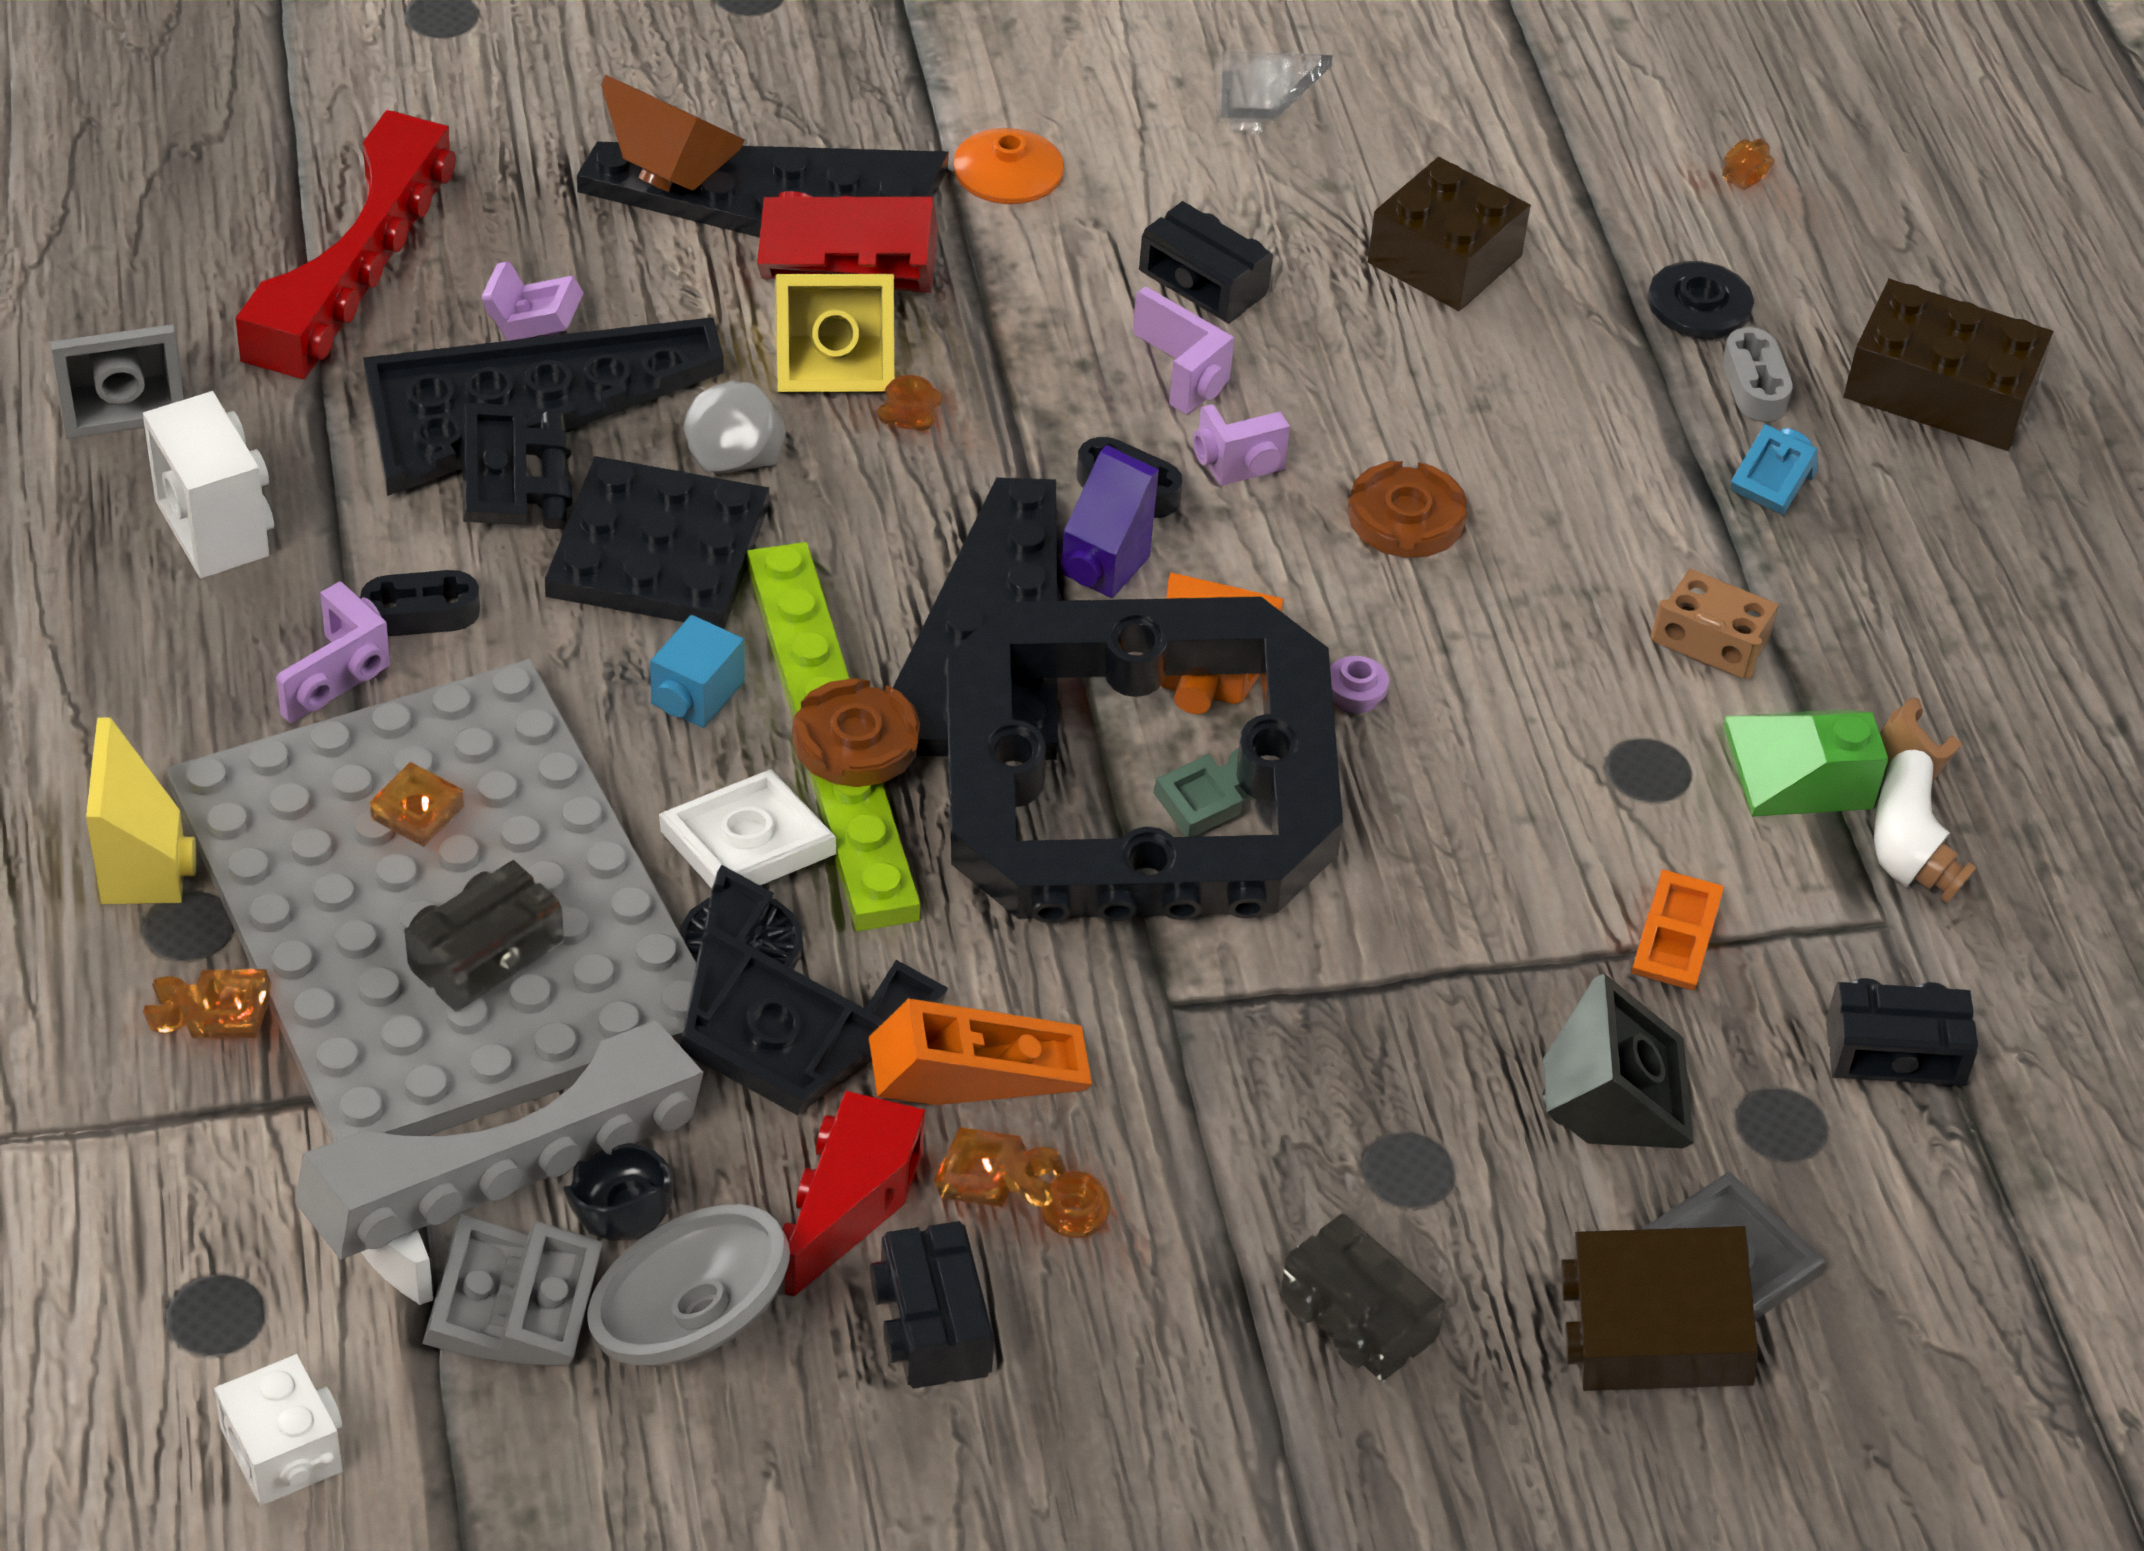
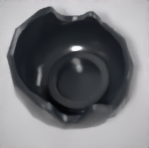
[563,1143,675,1241]

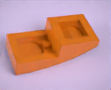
[1631,869,1724,991]

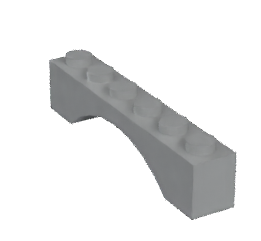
[295,1020,703,1260]

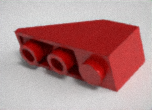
[782,1090,925,1297]

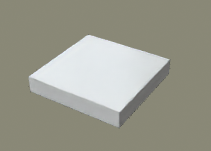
[659,769,837,888]

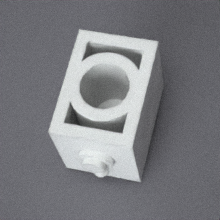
[214,1354,343,1506]

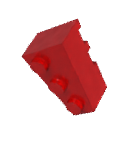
[757,191,938,293]

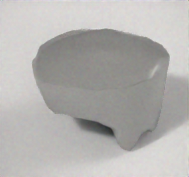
[684,380,786,473]

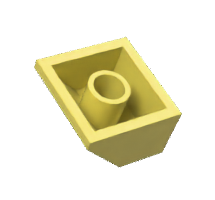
[775,274,895,392]

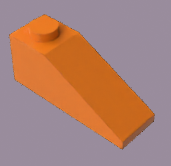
[869,998,1092,1105]

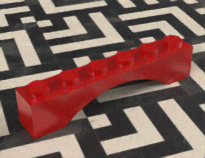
[235,109,456,380]

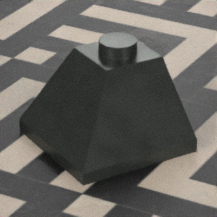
[1542,973,1694,1149]

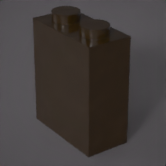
[1561,1226,1758,1391]

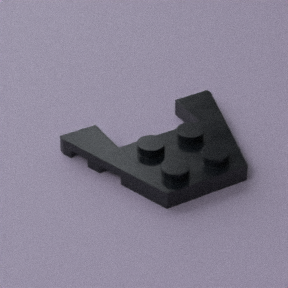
[679,865,948,1115]

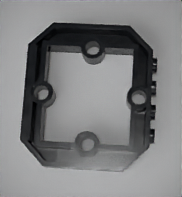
[946,596,1343,923]

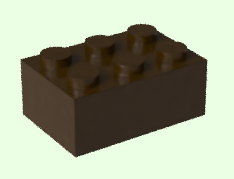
[1843,278,2054,452]

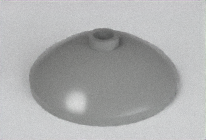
[587,1204,790,1366]

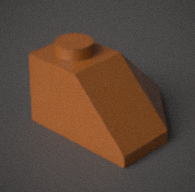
[601,74,745,192]

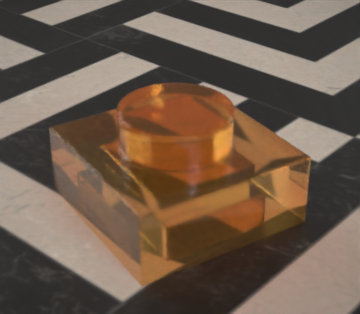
[370,762,464,847]

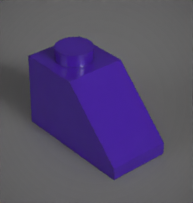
[1061,445,1159,598]

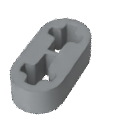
[1722,327,1793,422]

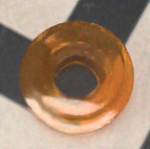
[1722,139,1775,190]
[1040,1171,1110,1238]

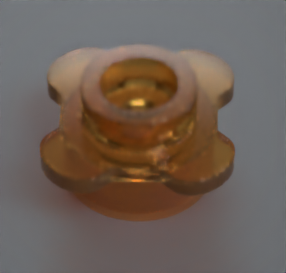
[877,375,942,431]

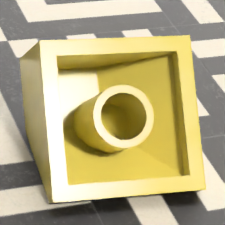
[86,718,196,904]

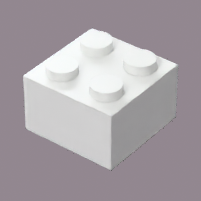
[143,391,274,579]

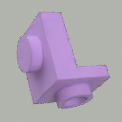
[482,261,584,341]
[1193,404,1290,486]

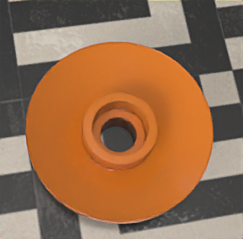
[953,128,1064,204]

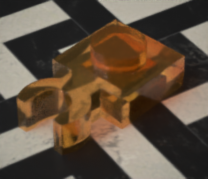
[143,969,272,1038]
[933,1127,1067,1207]

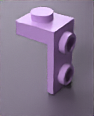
[1133,287,1234,415]
[276,581,390,723]

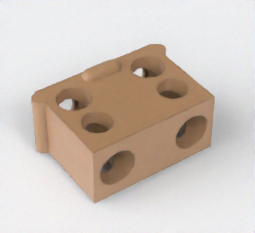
[1651,568,1779,679]

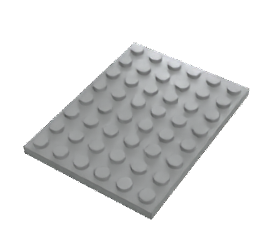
[166,659,696,1142]

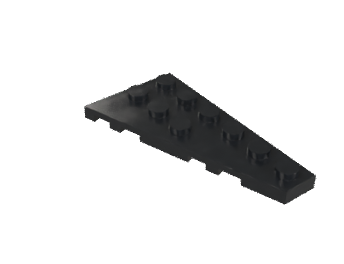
[577,141,949,238]

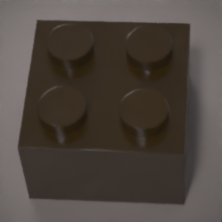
[1367,156,1531,312]

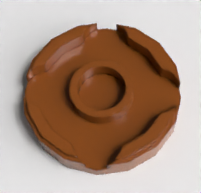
[1347,461,1467,558]
[792,678,920,787]

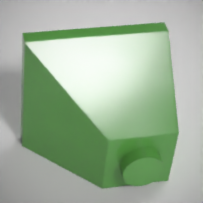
[1723,709,1888,817]

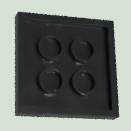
[545,456,769,629]

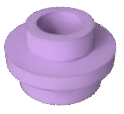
[1330,656,1389,713]

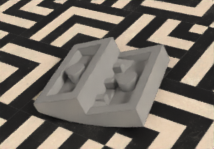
[422,1214,603,1365]

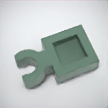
[1153,748,1254,837]

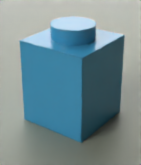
[650,615,745,728]

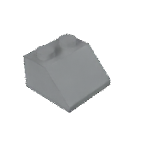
[50,324,184,439]

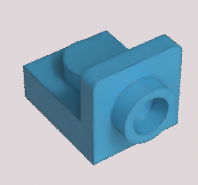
[1730,424,1818,516]

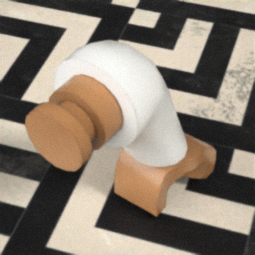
[1874,697,1977,904]

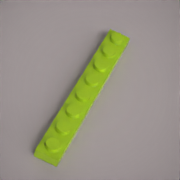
[747,542,920,932]

